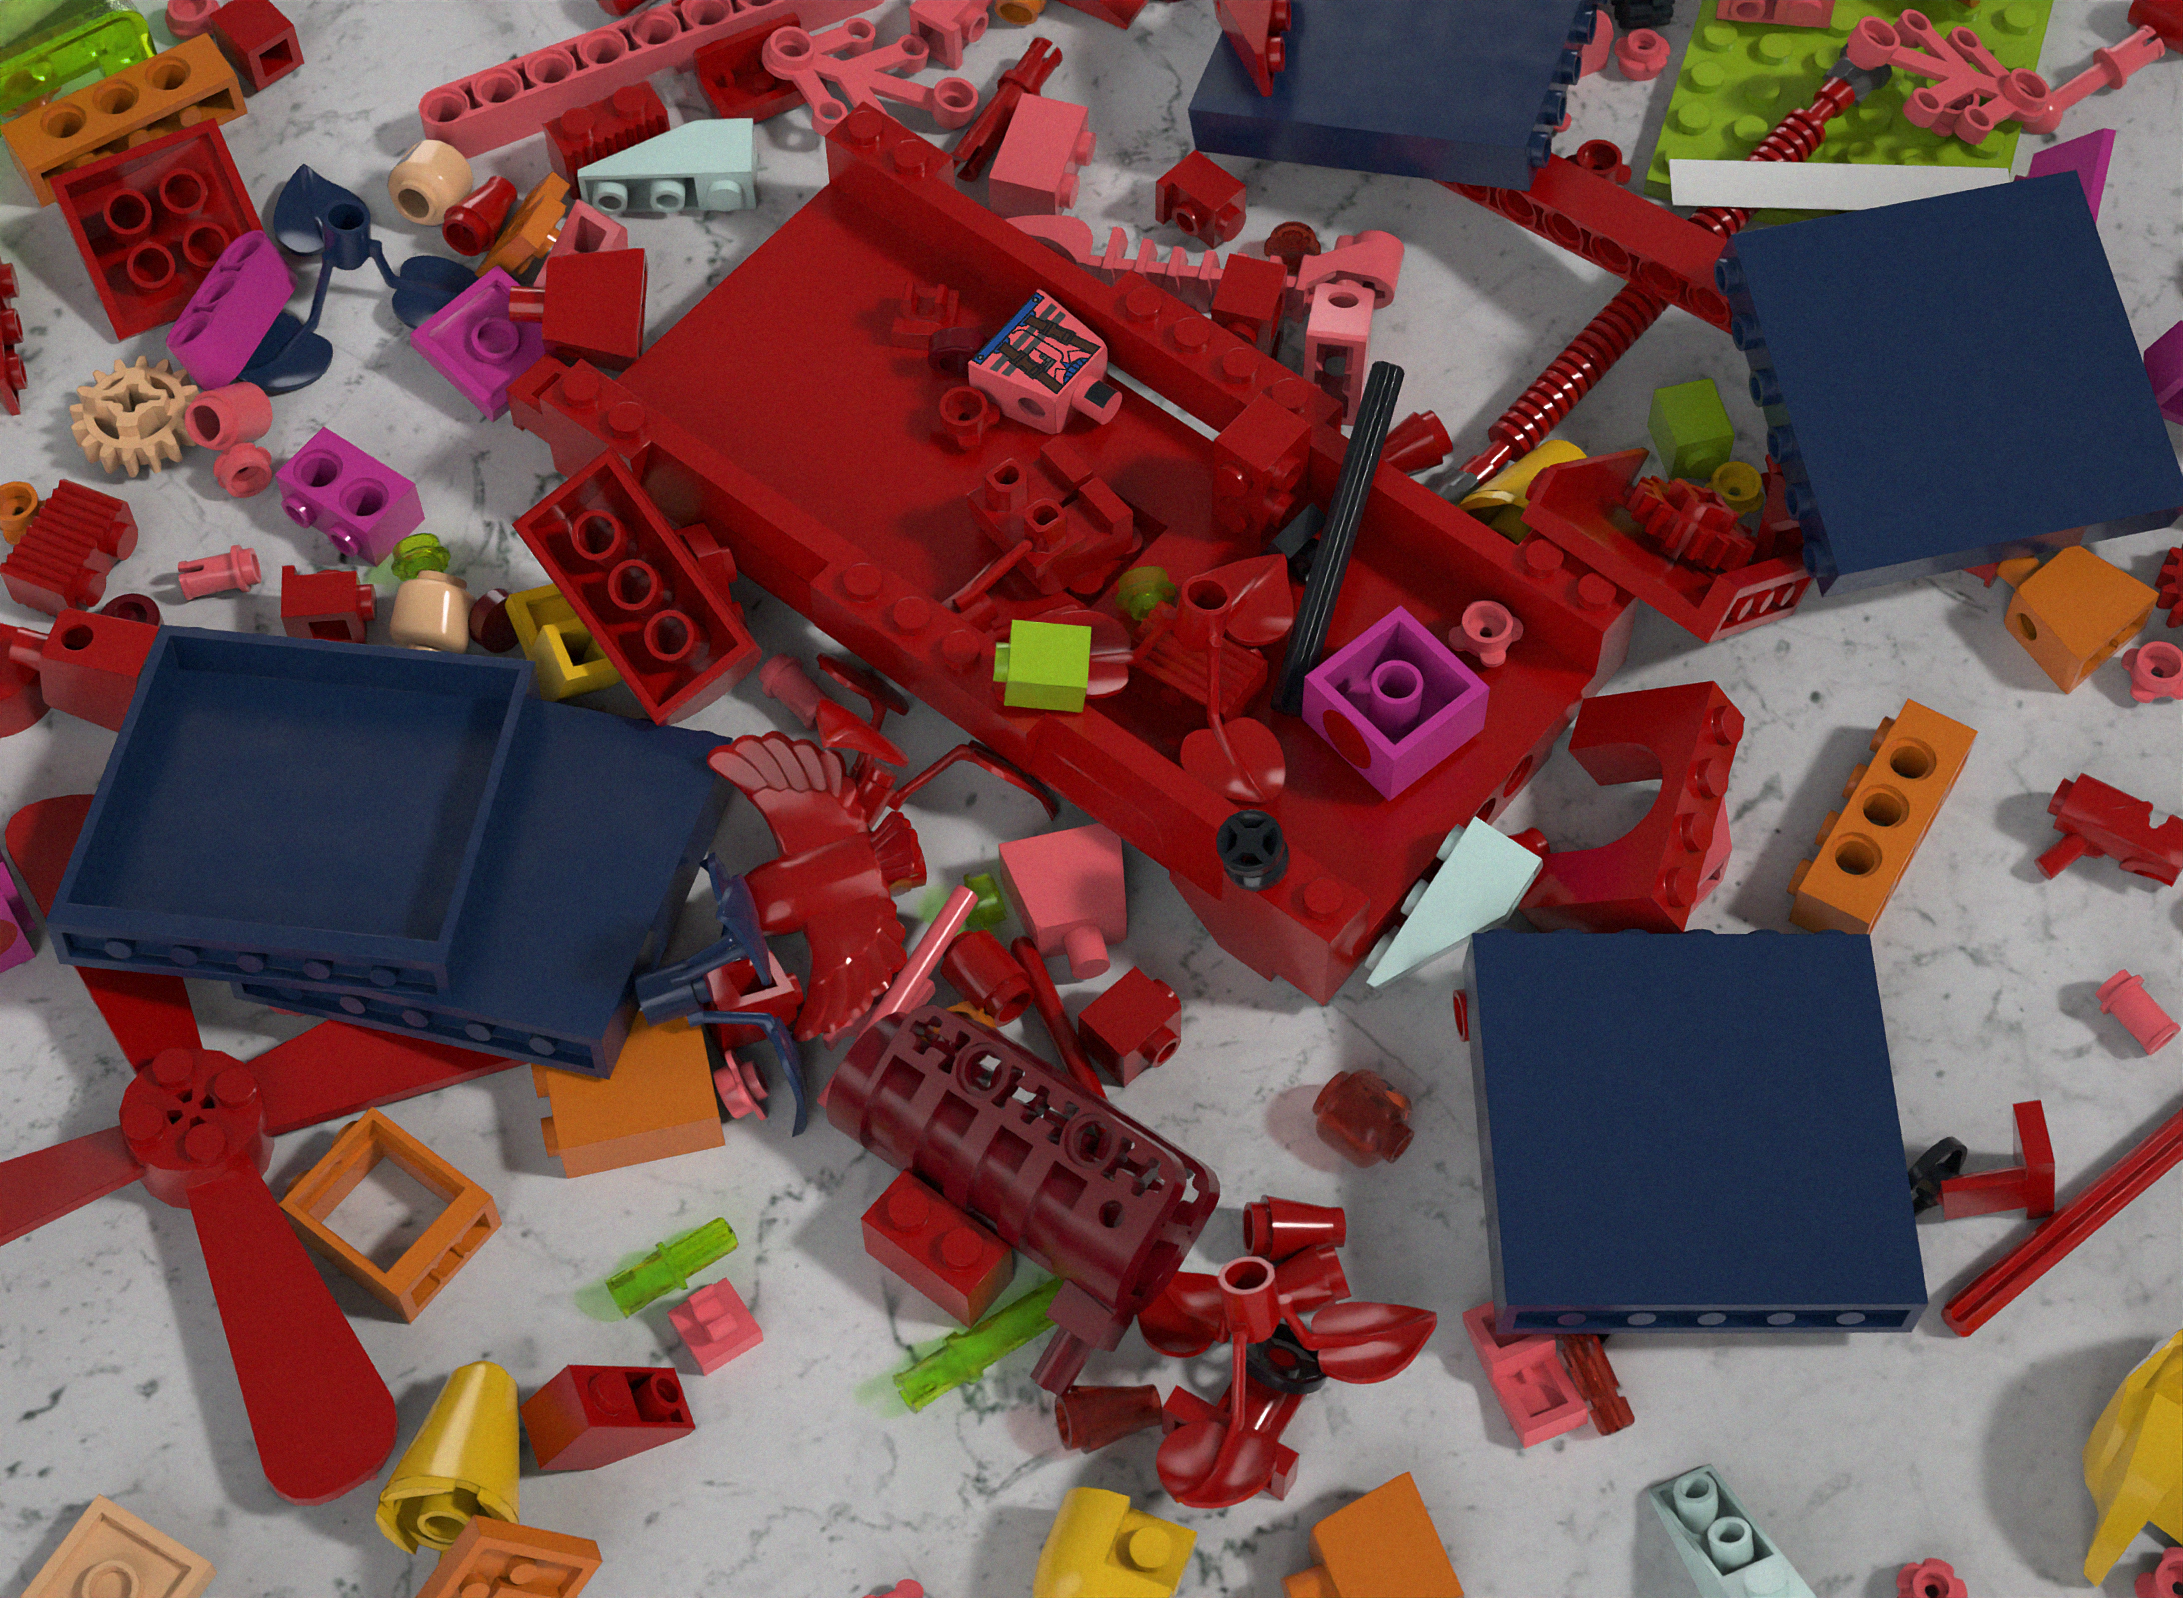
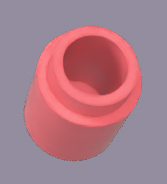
[185,381,273,451]

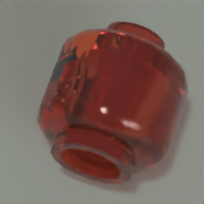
[1312,1069,1415,1168]

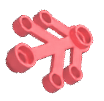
[1846,9,2051,145]
[761,17,978,136]

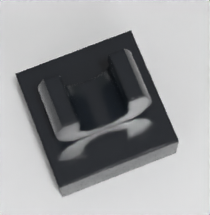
[1258,502,1327,586]

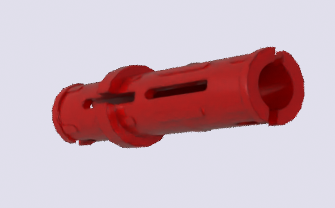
[949,37,1063,182]

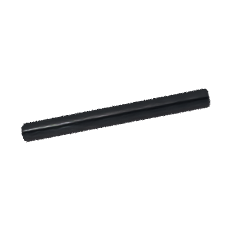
[1270,361,1405,718]

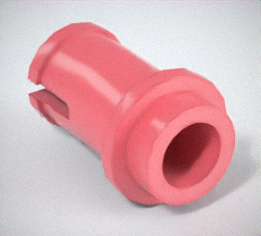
[178,544,261,600]
[758,653,837,731]
[2095,969,2181,1055]

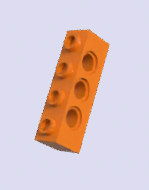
[0,32,248,208]
[1786,698,1978,935]

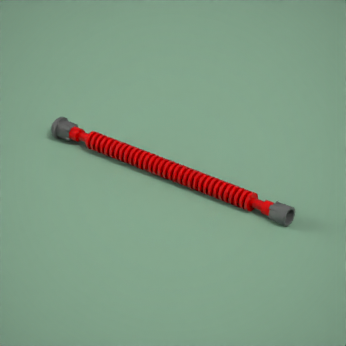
[1430,43,1892,507]

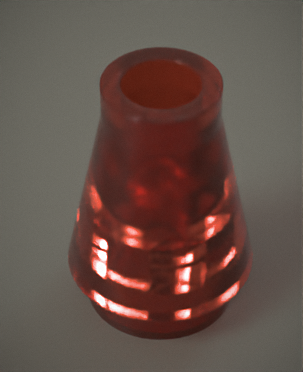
[1055,1384,1162,1455]

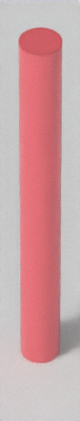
[817,885,979,1109]

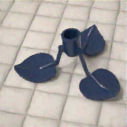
[236,164,480,392]
[634,852,808,1137]

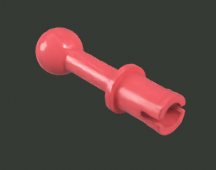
[2022,25,2165,135]

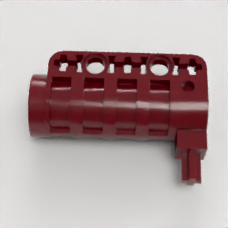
[826,1005,1220,1399]

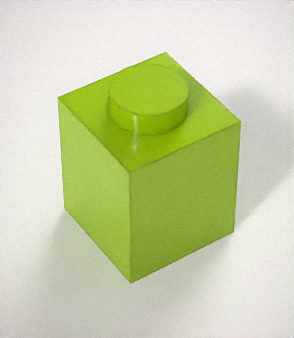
[1647,377,1735,481]
[993,620,1091,712]

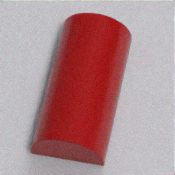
[511,446,762,727]

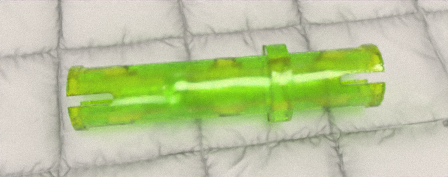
[892,1276,1064,1414]

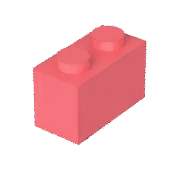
[988,92,1096,219]

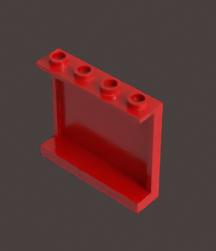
[1520,447,1814,644]

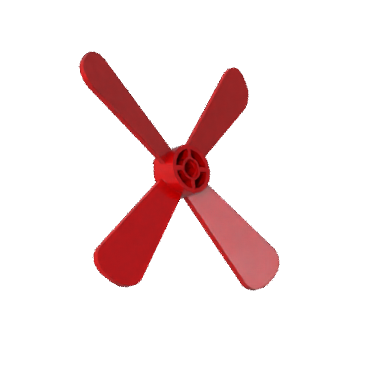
[0,794,529,1506]

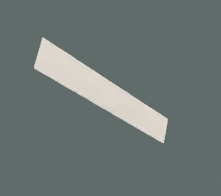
[1669,159,2009,210]

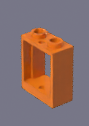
[278,1106,502,1324]

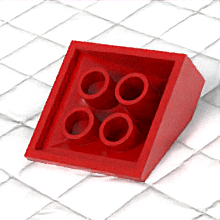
[49,117,265,343]

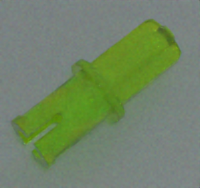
[604,1217,739,1319]

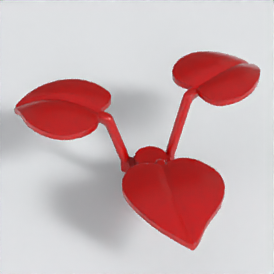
[1043,553,1295,807]
[815,652,1058,830]
[1137,1256,1437,1509]

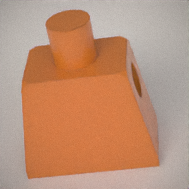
[1996,545,2160,695]
[1280,1471,1464,1598]

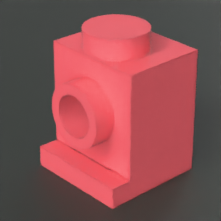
[909,0,993,70]

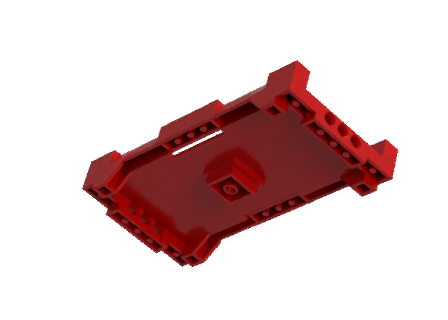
[539,101,1639,1006]

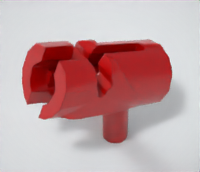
[2034,773,2183,887]

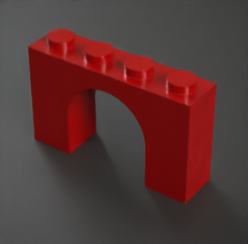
[1518,681,1745,934]

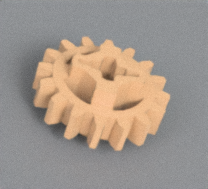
[69,356,199,477]

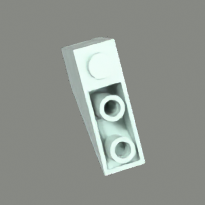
[578,118,758,215]
[1364,816,1543,992]
[1648,1463,1817,1598]

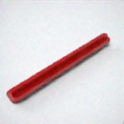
[1941,1108,2183,1337]

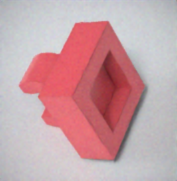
[667,1277,764,1376]

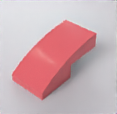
[1462,1301,1588,1449]

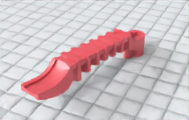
[1004,215,1405,324]

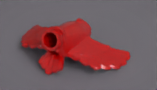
[707,731,927,1042]

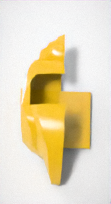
[2082,1328,2183,1588]

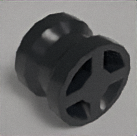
[1216,809,1290,892]

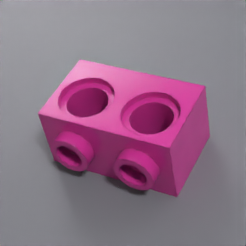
[275,426,425,567]

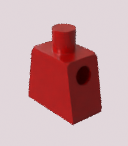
[509,248,649,372]
[9,608,160,733]

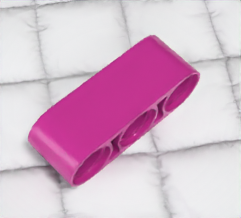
[166,230,298,391]

